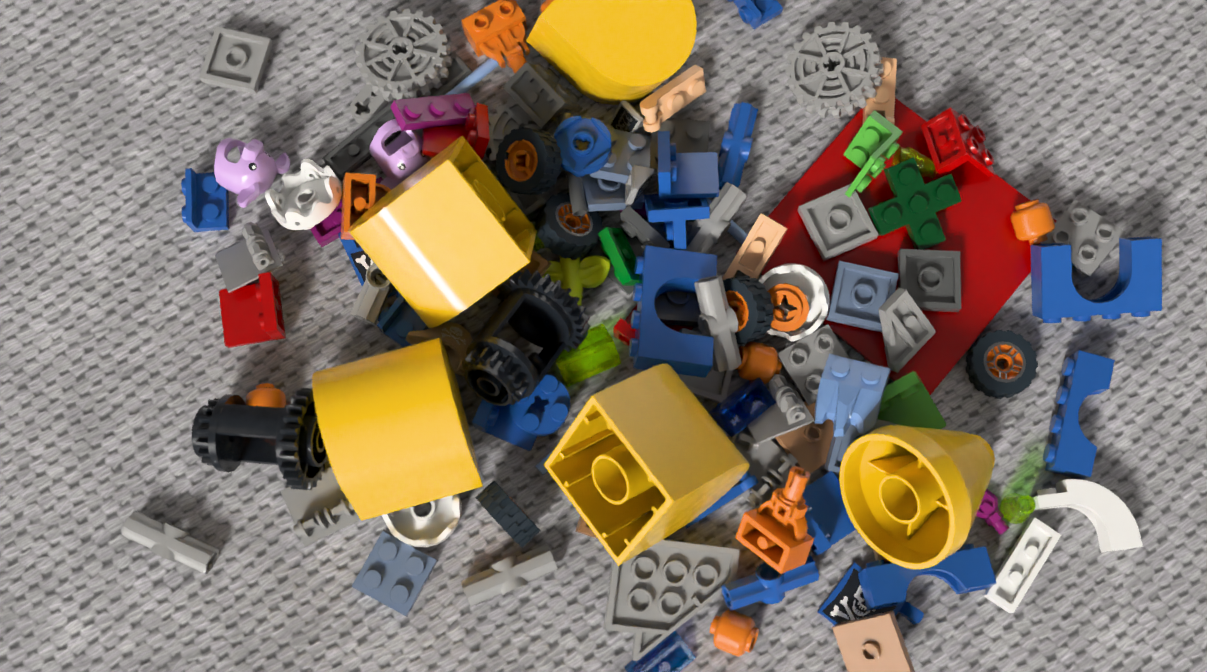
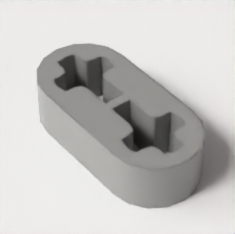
[350,84,389,124]

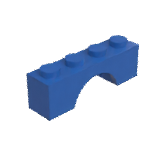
[1043,350,1115,480]
[858,544,996,611]

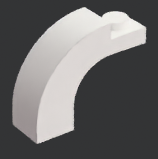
[1028,479,1143,553]

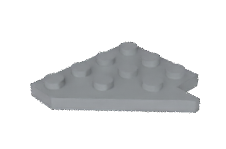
[603,539,740,661]

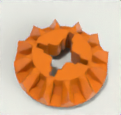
[767,283,810,332]

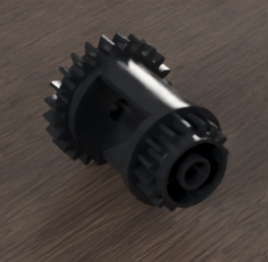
[462,269,591,406]
[192,388,329,490]

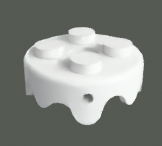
[265,159,343,230]
[759,263,830,341]
[382,493,462,547]

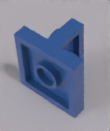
[644,194,710,250]

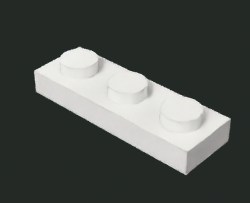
[983,517,1061,614]

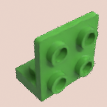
[843,110,903,198]
[877,371,946,429]

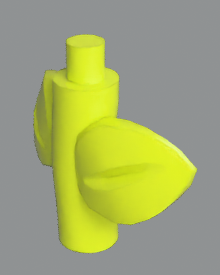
[542,255,610,306]

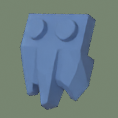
[814,354,890,437]

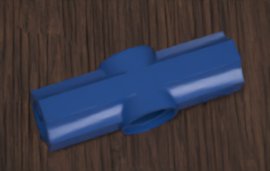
[718,102,758,190]
[721,555,819,611]

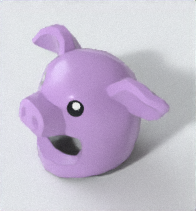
[369,119,432,190]
[214,138,290,208]

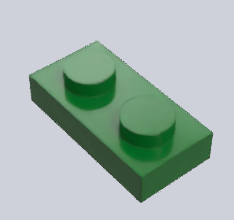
[598,227,640,286]

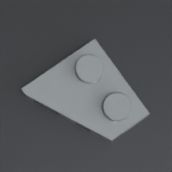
[878,288,936,372]

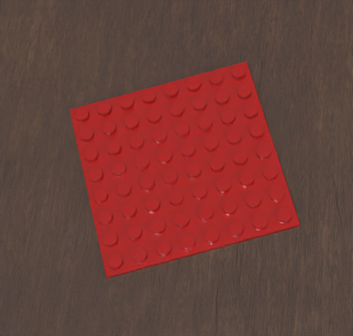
[736,98,1057,395]

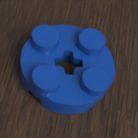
[554,116,612,177]
[509,375,571,436]

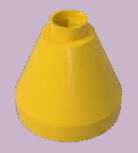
[839,425,995,569]

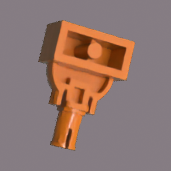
[461,0,530,73]
[341,172,391,240]
[735,466,814,574]

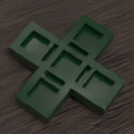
[868,157,962,250]

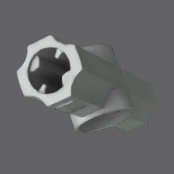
[684,182,747,254]
[350,262,395,325]
[694,275,742,372]
[122,511,220,574]
[461,544,558,607]

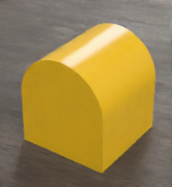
[526,0,697,105]
[348,136,537,328]
[312,337,483,521]
[544,364,749,566]

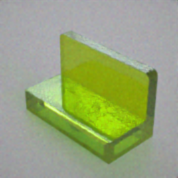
[556,324,622,387]

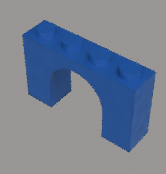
[1031,236,1162,323]
[629,245,717,378]

